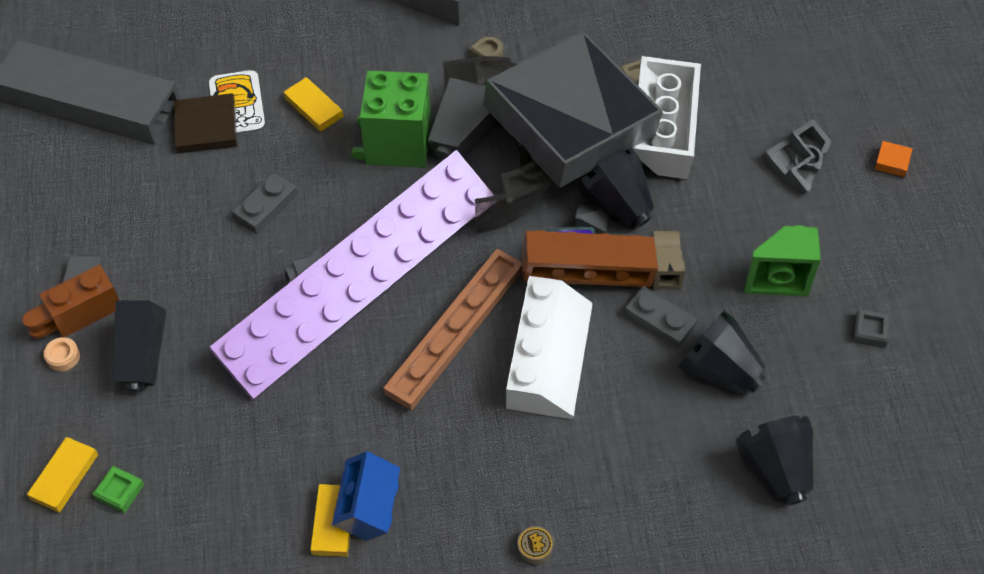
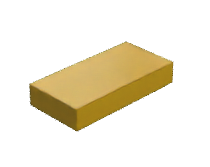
[283,77,344,132]
[27,437,98,513]
[311,484,350,557]

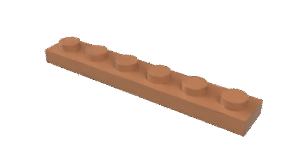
[383,249,523,411]

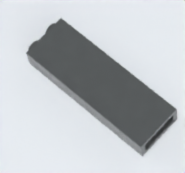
[0,40,180,145]

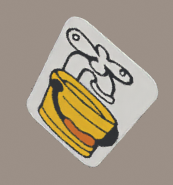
[209,70,265,132]

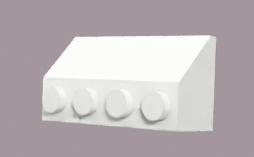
[633,56,701,179]
[506,276,592,419]

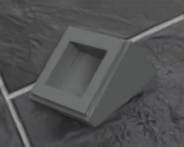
[574,203,609,234]

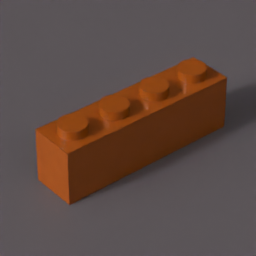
[521,230,658,287]

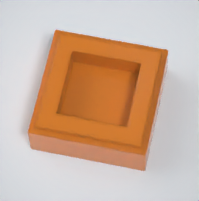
[875,141,913,178]

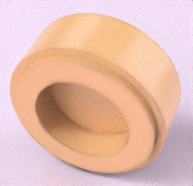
[44,337,80,372]

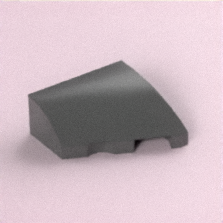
[761,119,832,195]

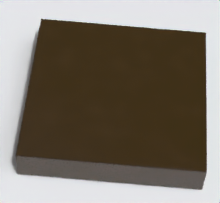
[174,93,237,153]

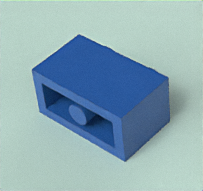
[332,451,400,541]

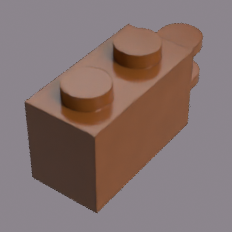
[22,264,119,339]

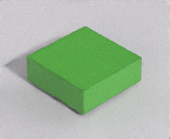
[92,466,144,514]

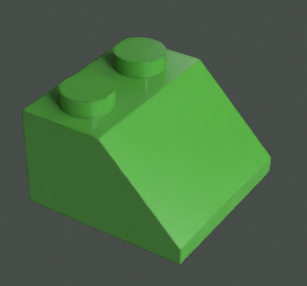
[743,225,821,296]

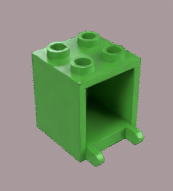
[351,70,432,168]

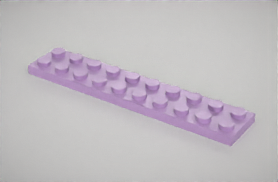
[209,150,496,400]

